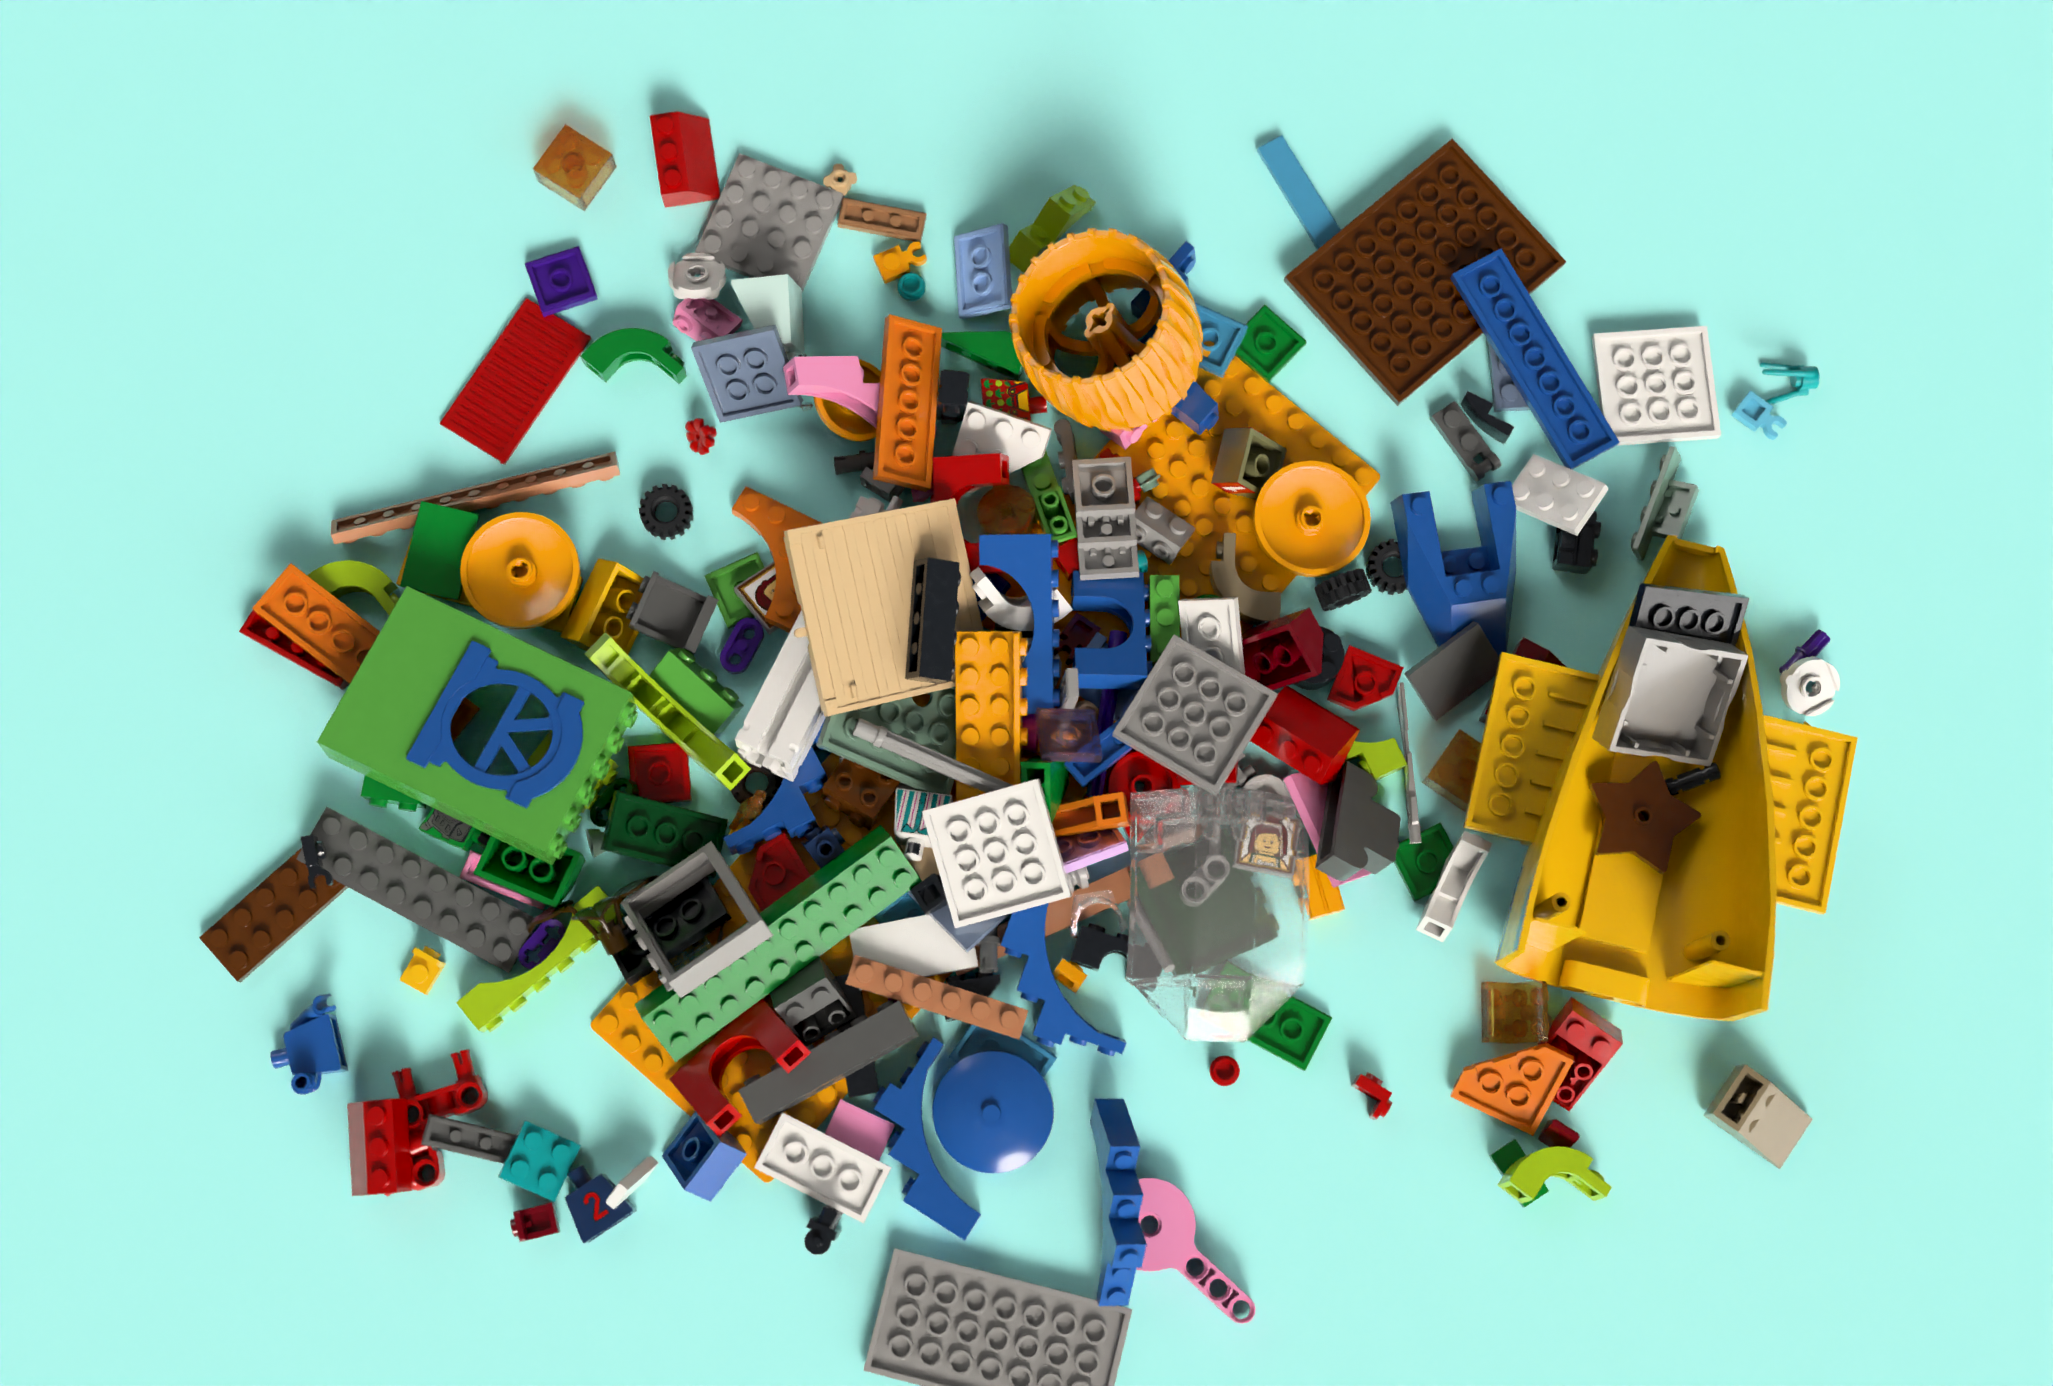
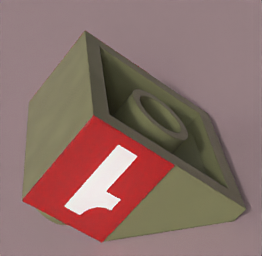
[1211,427,1287,500]

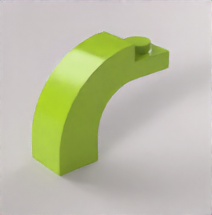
[307,560,399,616]
[1497,1147,1612,1204]

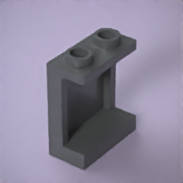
[626,571,719,655]

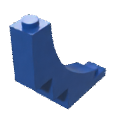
[1130,241,1219,435]

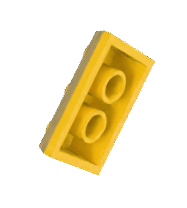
[560,558,644,655]

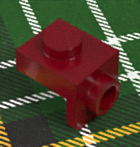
[510,1202,560,1242]

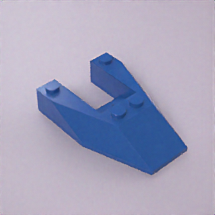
[1390,481,1516,657]

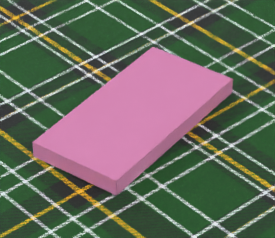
[1284,772,1372,888]

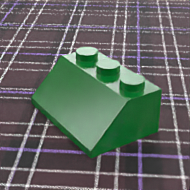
[473,836,586,909]

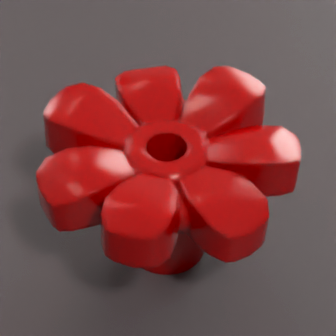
[685,418,717,455]

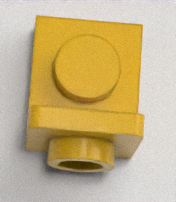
[399,946,446,995]

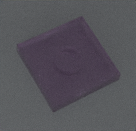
[1035,708,1102,763]

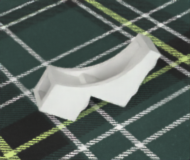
[1416,831,1492,942]

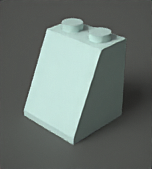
[731,274,805,361]

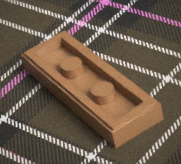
[837,197,927,243]

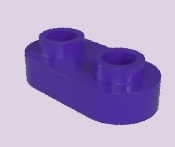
[720,618,764,674]

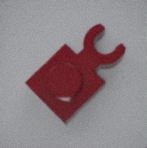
[1055,612,1101,665]

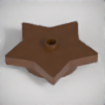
[1589,761,1701,874]

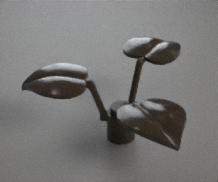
[527,875,659,956]

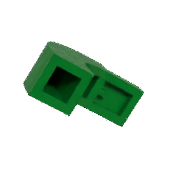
[580,328,687,384]

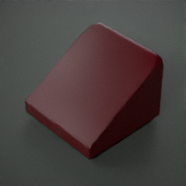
[1538,1119,1580,1148]

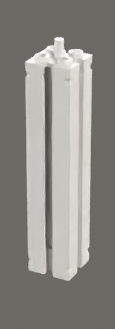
[735,496,903,782]

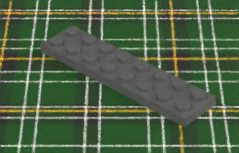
[296,807,537,973]

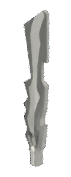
[1397,682,1422,844]

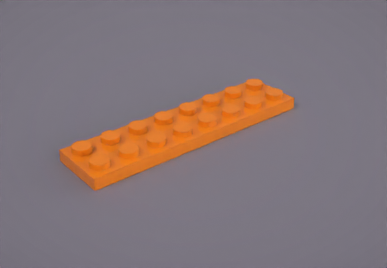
[252,563,480,742]

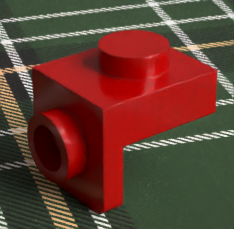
[1351,1073,1393,1120]

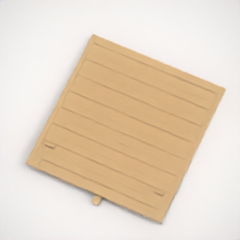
[784,498,983,717]

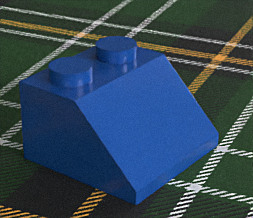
[662,1111,747,1202]

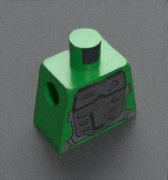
[418,808,491,852]

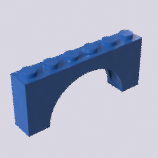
[979,533,1061,714]

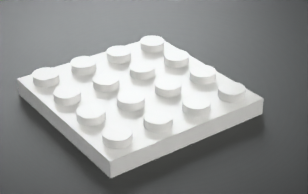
[1591,326,1721,446]
[922,778,1072,928]

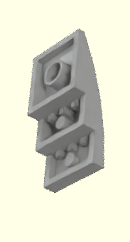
[1072,457,1139,580]

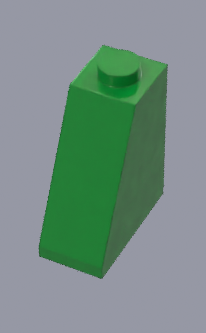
[1021,755,1069,822]

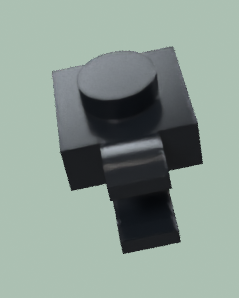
[301,834,333,889]

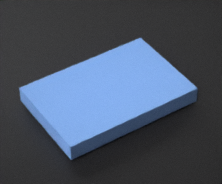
[954,223,1012,320]

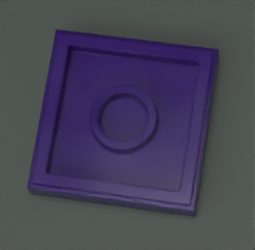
[524,246,598,317]

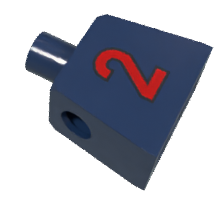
[565,1165,637,1244]

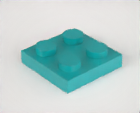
[498,1120,581,1202]

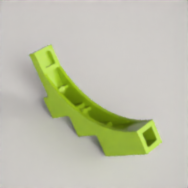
[584,633,751,791]

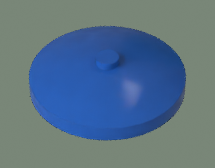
[932,1050,1054,1174]

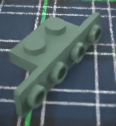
[1631,446,1699,561]

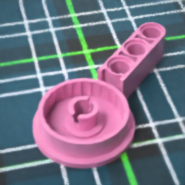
[1137,1178,1256,1324]

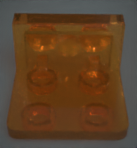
[1481,980,1549,1044]

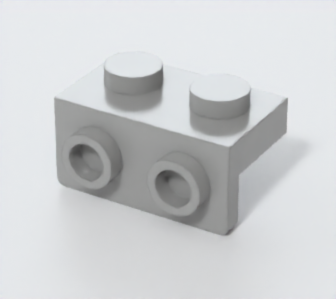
[1135,496,1196,565]

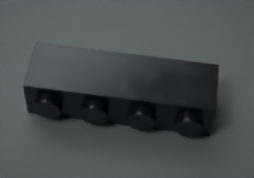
[905,557,961,684]

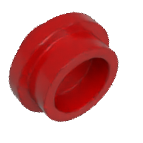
[1209,1056,1240,1086]

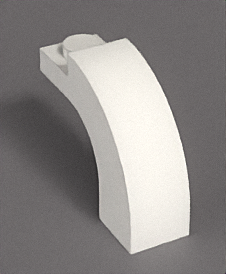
[969,567,1073,631]

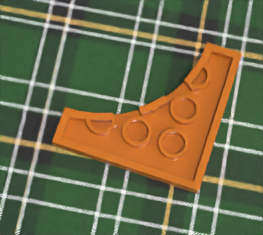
[732,486,823,633]

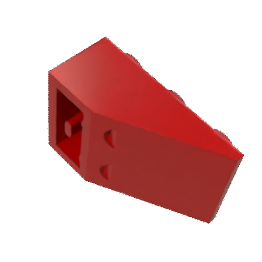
[1539,997,1623,1111]

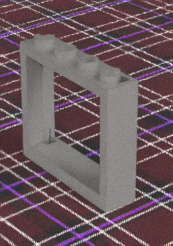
[621,841,773,998]

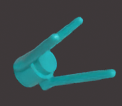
[1760,362,1820,405]

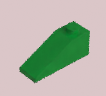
[941,331,1024,381]

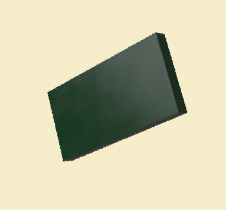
[601,791,728,878]

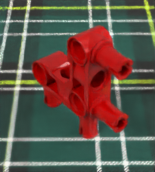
[385,1049,488,1197]

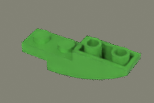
[1021,450,1077,543]

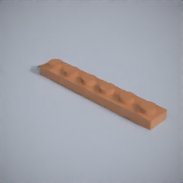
[846,955,1028,1040]

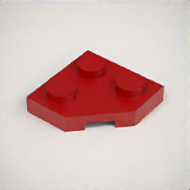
[1327,645,1404,711]
[748,832,811,911]

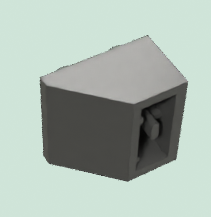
[770,956,857,1046]

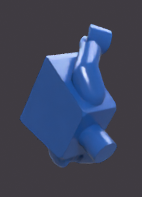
[270,993,349,1095]

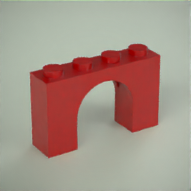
[930,453,1010,574]
[669,999,811,1137]

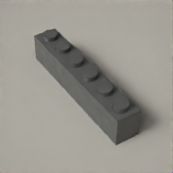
[738,1000,920,1125]

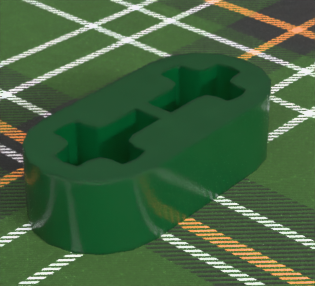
[590,778,639,828]

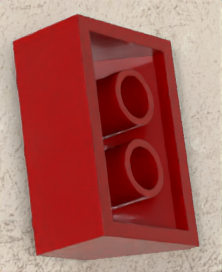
[649,111,720,208]
[1250,686,1360,785]
[347,1098,412,1196]

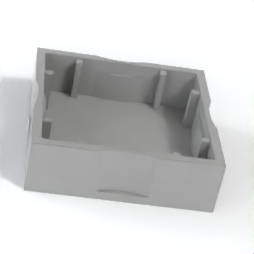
[1592,626,1749,767]

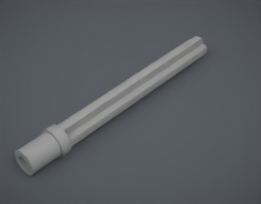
[852,718,1013,793]

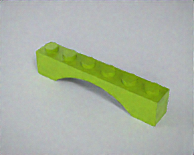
[456,885,624,1032]

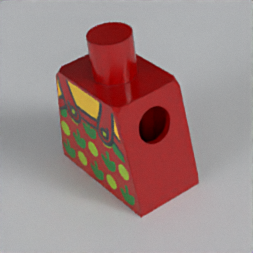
[981,378,1047,421]

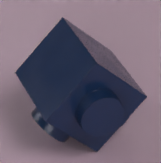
[801,825,845,869]

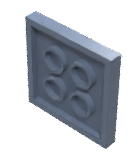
[691,325,803,423]

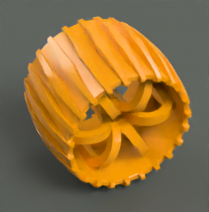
[1009,228,1203,432]

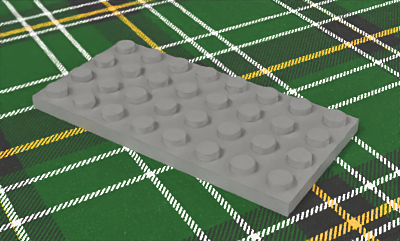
[863,1248,1132,1386]

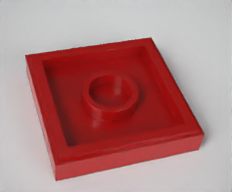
[628,742,692,803]

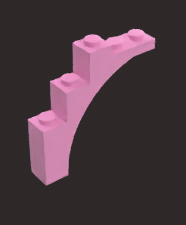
[783,356,936,502]

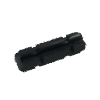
[1665,762,1721,796]

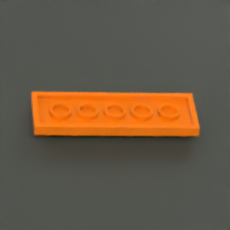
[873,314,942,492]

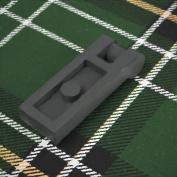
[1430,401,1501,482]
[1054,419,1078,504]

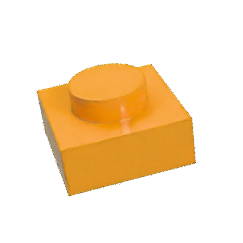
[1053,958,1087,994]

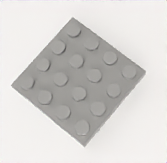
[695,153,844,292]
[1112,635,1278,796]

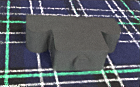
[1315,761,1401,881]

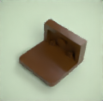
[821,758,901,831]

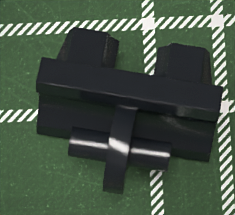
[804,1205,843,1255]

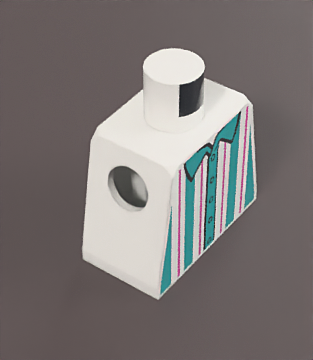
[894,788,953,861]

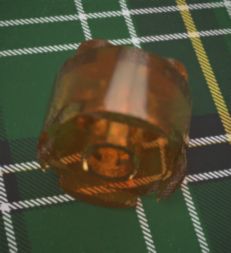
[977,485,1039,534]

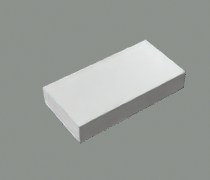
[606,1156,659,1209]

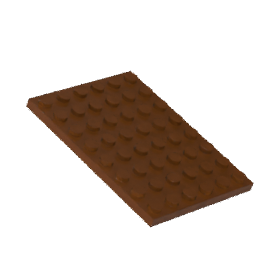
[1283,139,1566,406]

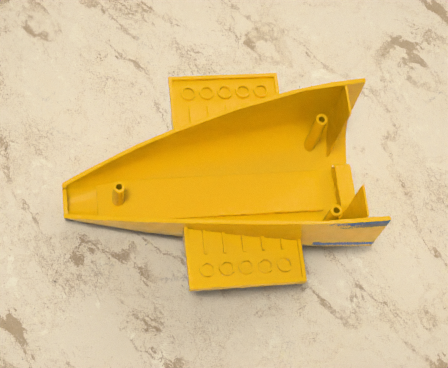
[1463,535,1858,1021]

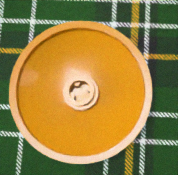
[1253,461,1371,577]
[460,512,581,630]

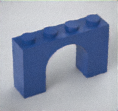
[1071,571,1152,690]

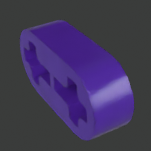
[518,919,567,970]

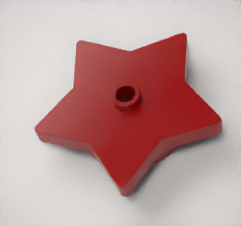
[1082,749,1194,845]

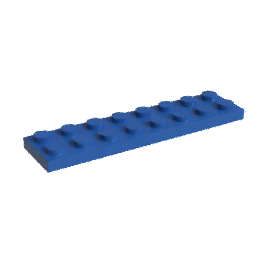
[1450,248,1620,470]

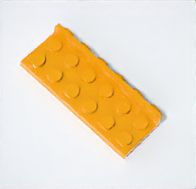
[955,631,1028,801]

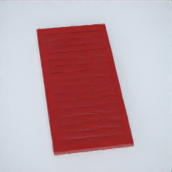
[439,298,591,464]

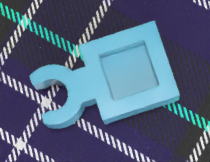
[1731,390,1787,440]

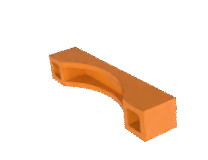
[1052,792,1130,838]

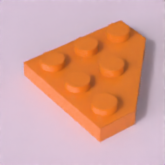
[1450,1043,1574,1136]

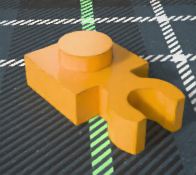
[873,242,927,284]

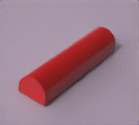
[239,610,349,690]

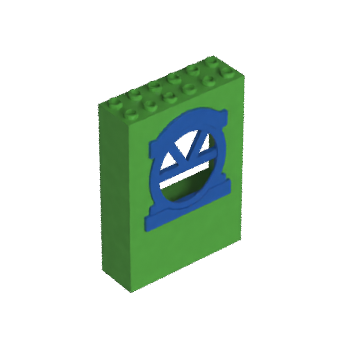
[317,586,638,865]

